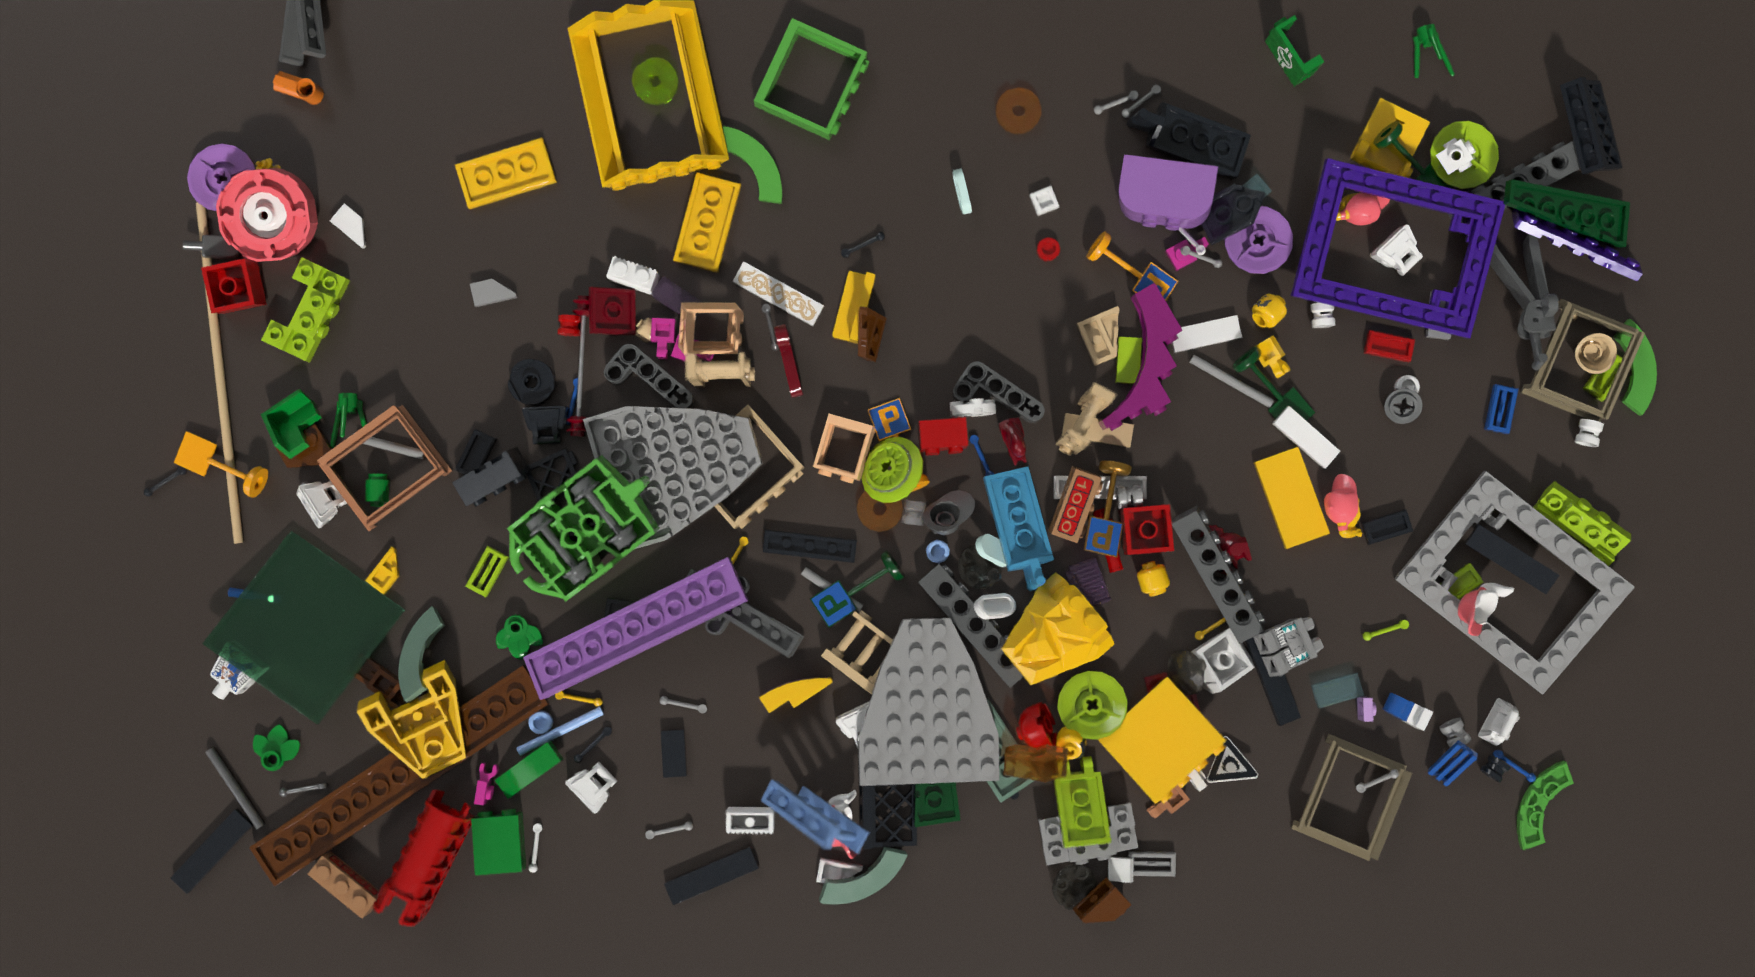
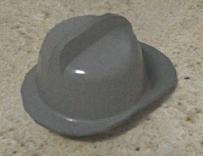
[923,490,975,535]

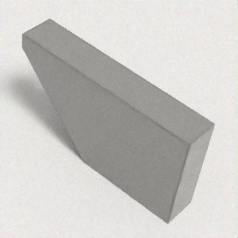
[470,279,518,307]

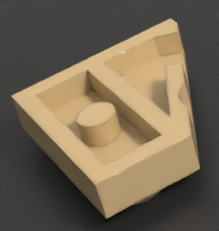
[1076,306,1119,366]

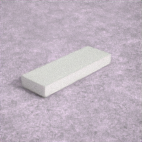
[1172,315,1242,353]
[1272,406,1340,469]

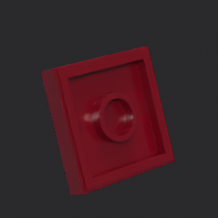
[589,286,636,336]

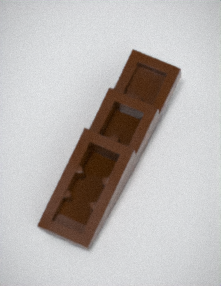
[348,652,422,709]

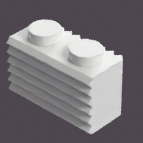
[607,256,660,295]
[726,807,775,834]

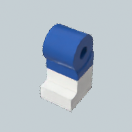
[1382,692,1433,731]

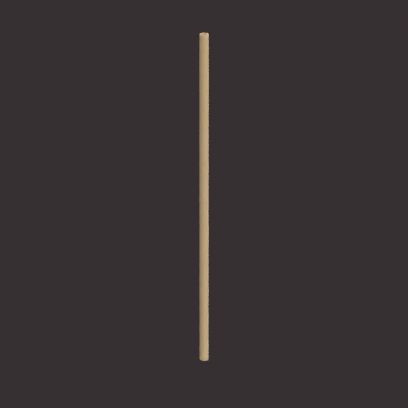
[196,202,244,544]

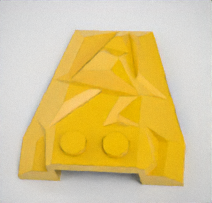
[1001,572,1114,685]

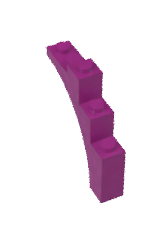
[1098,283,1183,431]

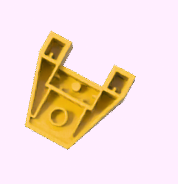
[357,660,466,779]

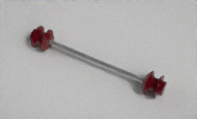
[566,295,589,437]

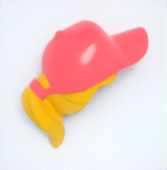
[1336,192,1390,226]
[1324,474,1362,538]

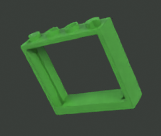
[754,18,870,140]

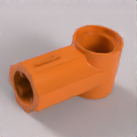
[273,71,324,105]

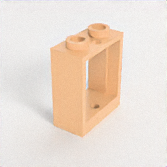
[678,302,744,354]
[813,414,876,484]

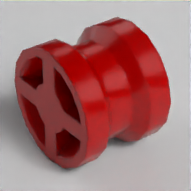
[557,315,581,336]

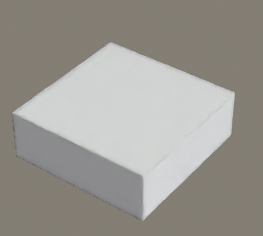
[1029,186,1060,216]
[1108,856,1133,883]

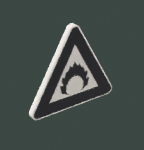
[1207,736,1258,783]

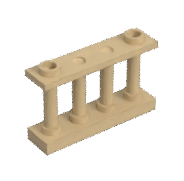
[686,353,755,388]
[1056,383,1116,456]
[821,610,893,694]

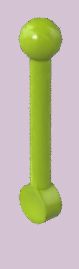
[1363,620,1409,641]

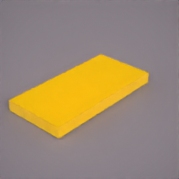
[455,138,557,209]
[673,172,741,273]
[1253,447,1330,549]

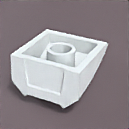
[1187,628,1255,694]

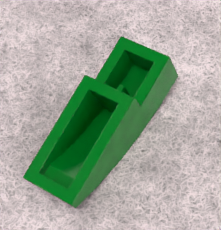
[495,740,564,799]

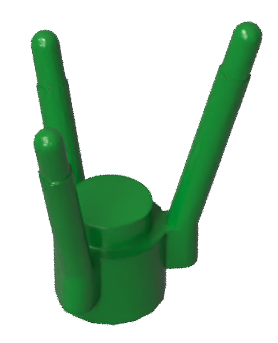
[1413,24,1455,78]
[330,393,367,448]

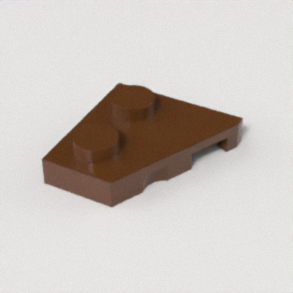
[858,306,887,362]
[276,424,340,468]

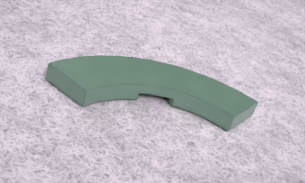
[398,606,445,703]
[819,847,907,904]

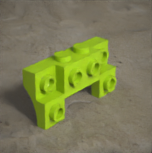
[261,257,350,363]
[1533,481,1631,566]

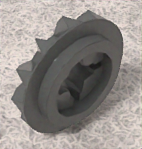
[1384,387,1423,424]

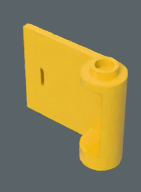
[1350,98,1430,178]

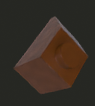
[1073,877,1131,923]

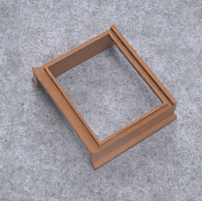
[317,405,452,532]

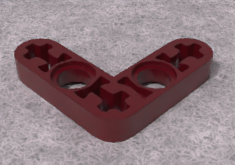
[774,324,803,398]

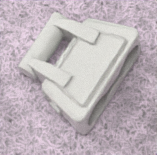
[1370,224,1423,276]
[296,481,347,528]
[1478,698,1520,746]
[836,701,870,748]
[566,762,618,813]

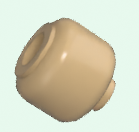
[636,318,652,343]

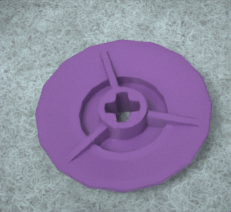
[187,144,255,211]
[1225,206,1293,274]

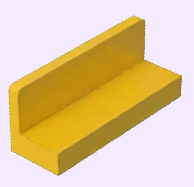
[832,271,876,344]

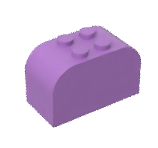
[1119,155,1218,231]

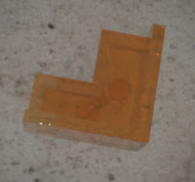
[1004,744,1068,782]

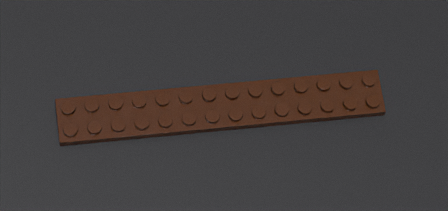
[249,665,550,887]

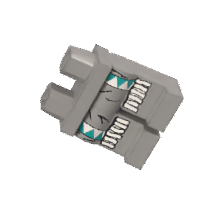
[1253,617,1324,677]

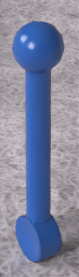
[566,378,583,425]
[969,435,994,476]
[1493,750,1536,782]

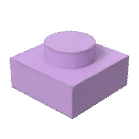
[1357,696,1376,722]

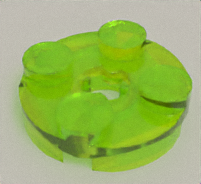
[632,57,679,105]

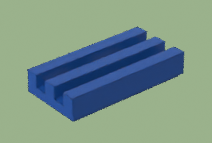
[1484,384,1518,434]
[1428,740,1478,786]

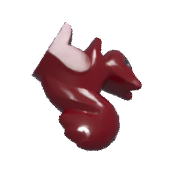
[998,418,1027,465]
[1200,525,1252,575]

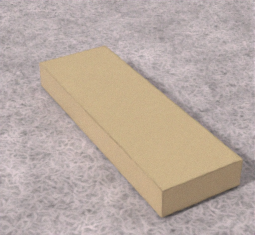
[1061,413,1134,448]

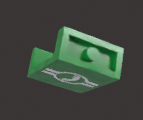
[1265,15,1324,87]

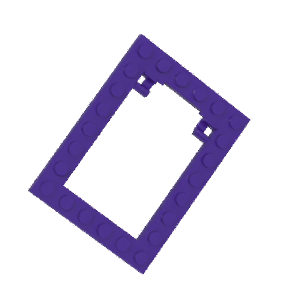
[1291,158,1505,338]

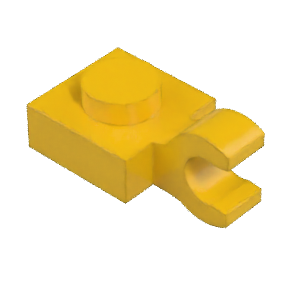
[1254,335,1290,378]

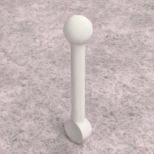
[1179,228,1206,255]
[529,823,543,873]

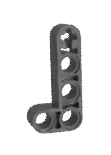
[604,344,695,408]
[952,361,1045,423]

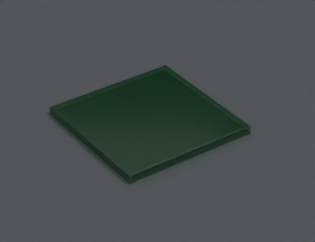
[202,531,405,725]

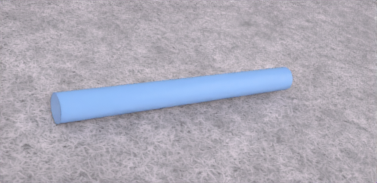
[517,706,604,756]

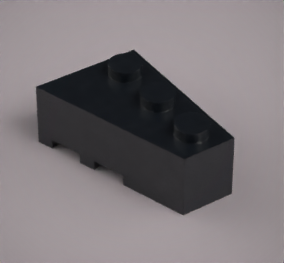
[452,447,531,507]

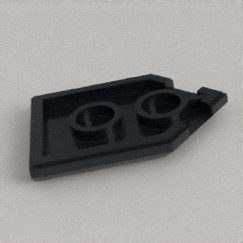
[1202,184,1266,245]

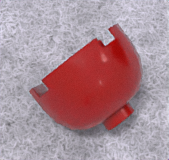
[1016,702,1058,750]

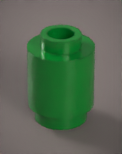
[365,474,390,507]

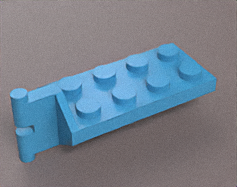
[983,466,1054,591]

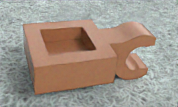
[1146,785,1190,818]

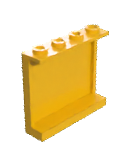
[1098,677,1227,804]

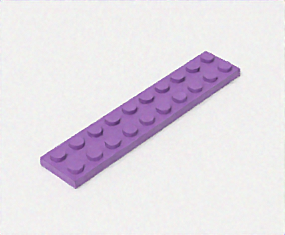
[523,557,749,700]

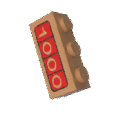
[1048,466,1103,543]
[308,851,379,918]

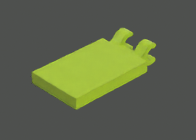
[1053,756,1111,848]

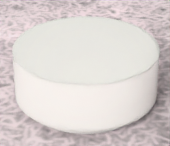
[1394,375,1420,399]

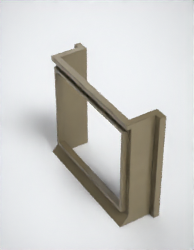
[1520,299,1645,422]
[1291,734,1412,861]

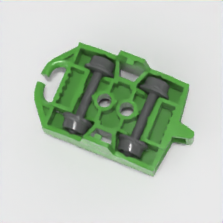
[507,455,660,602]

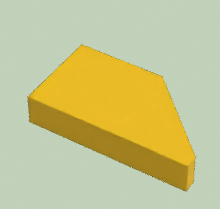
[365,546,399,594]

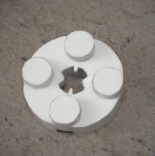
[950,399,996,418]

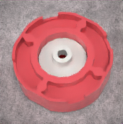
[216,168,318,262]

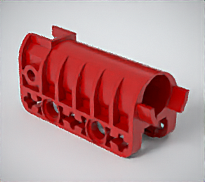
[372,790,475,926]

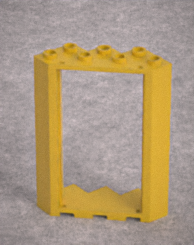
[568,0,729,191]

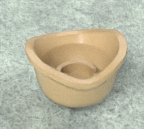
[1575,333,1617,374]

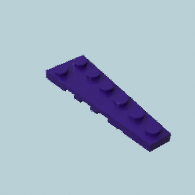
[1512,208,1643,281]

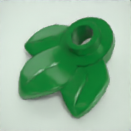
[496,614,543,660]
[253,724,300,771]

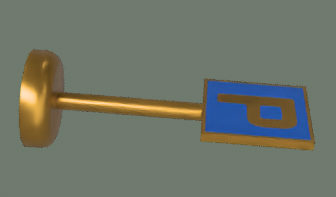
[1084,461,1132,557]

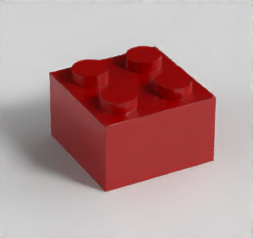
[201,258,267,314]
[918,417,968,456]
[1119,504,1174,555]

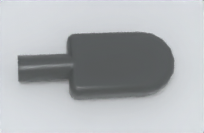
[183,235,241,259]

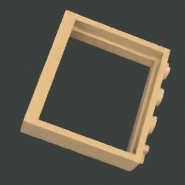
[715,405,804,529]

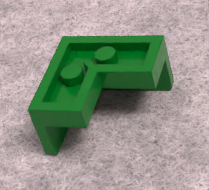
[261,389,322,459]

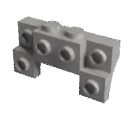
[1038,802,1138,865]

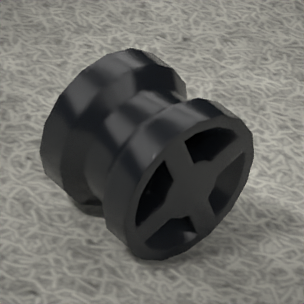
[1480,754,1511,783]

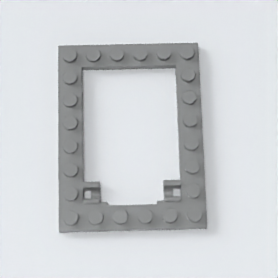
[1394,471,1635,695]

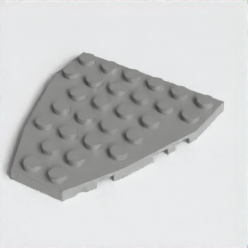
[583,406,763,549]
[858,618,999,786]

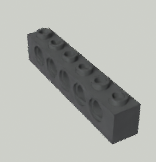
[1448,141,1581,234]
[1171,506,1266,644]
[918,564,1023,688]

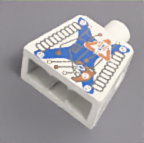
[210,641,270,700]

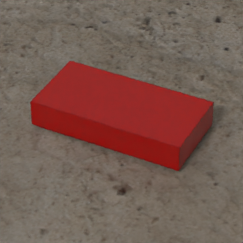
[1364,330,1415,363]

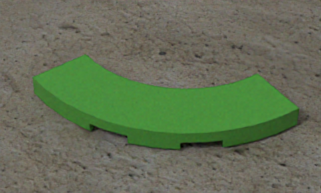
[723,126,783,204]
[1613,319,1657,416]
[1517,761,1574,850]

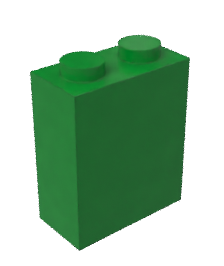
[471,809,527,875]

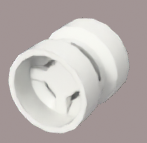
[1310,303,1336,328]
[1575,419,1604,447]

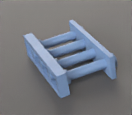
[761,780,869,853]

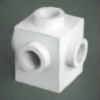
[1436,138,1476,175]

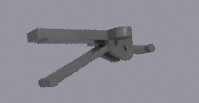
[279,0,326,67]
[1490,234,1559,370]
[686,569,804,658]

